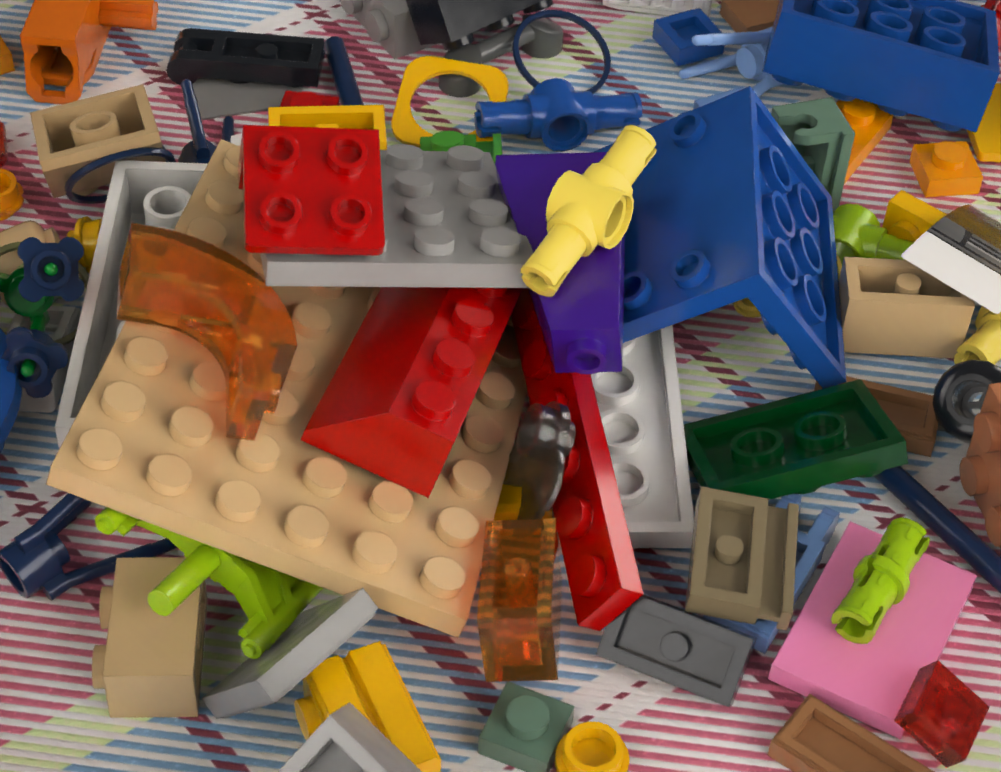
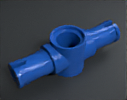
[474,78,642,152]

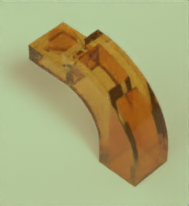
[116,223,297,441]

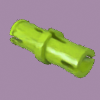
[831,518,930,644]

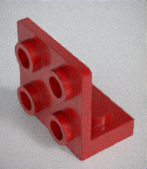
[238,125,385,256]

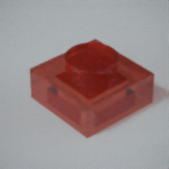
[894,660,989,768]

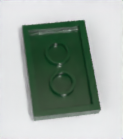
[684,379,908,500]

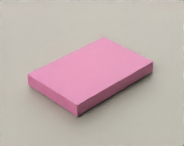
[768,521,977,740]

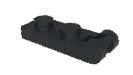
[166,28,325,87]

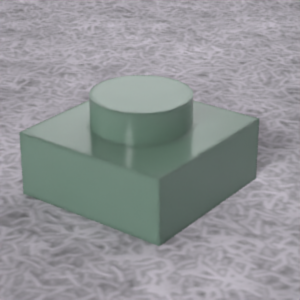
[478,681,575,772]

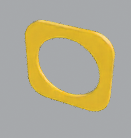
[391,56,509,148]

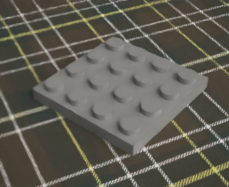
[260,144,534,288]

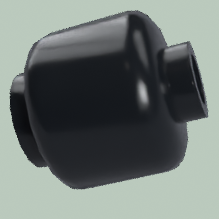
[932,359,1001,444]

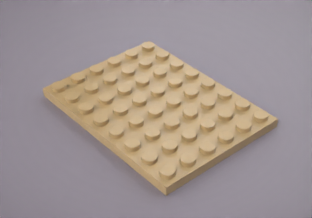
[46,139,527,638]

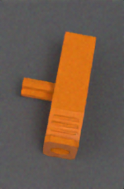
[20,0,158,104]

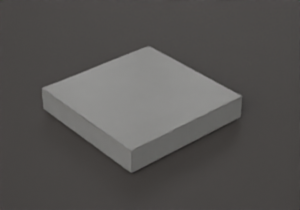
[202,588,378,719]

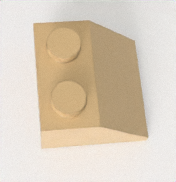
[30,84,166,198]

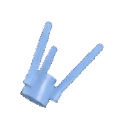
[679,27,783,97]

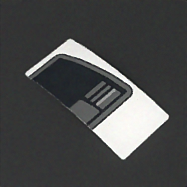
[901,204,1001,314]

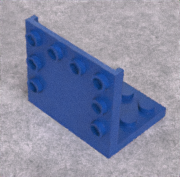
[594,86,847,389]

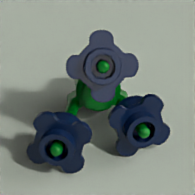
[0,237,85,398]

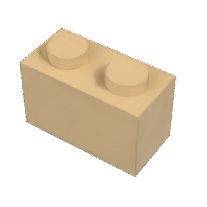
[838,257,975,358]
[92,557,208,718]

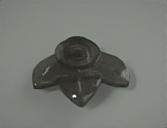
[503,401,576,535]

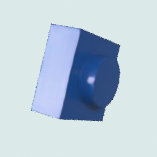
[652,8,725,66]

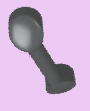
[438,14,564,97]

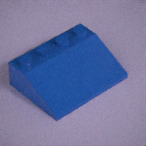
[762,0,1000,132]

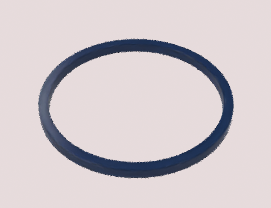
[512,10,611,94]
[64,148,176,204]

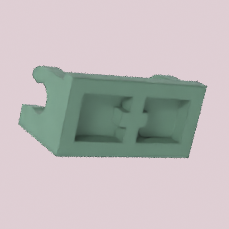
[771,97,855,211]

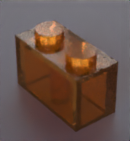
[477,518,562,682]

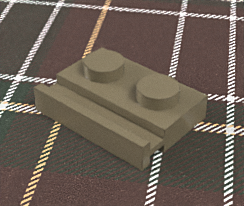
[685,486,799,631]

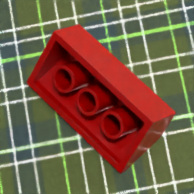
[301,287,523,498]

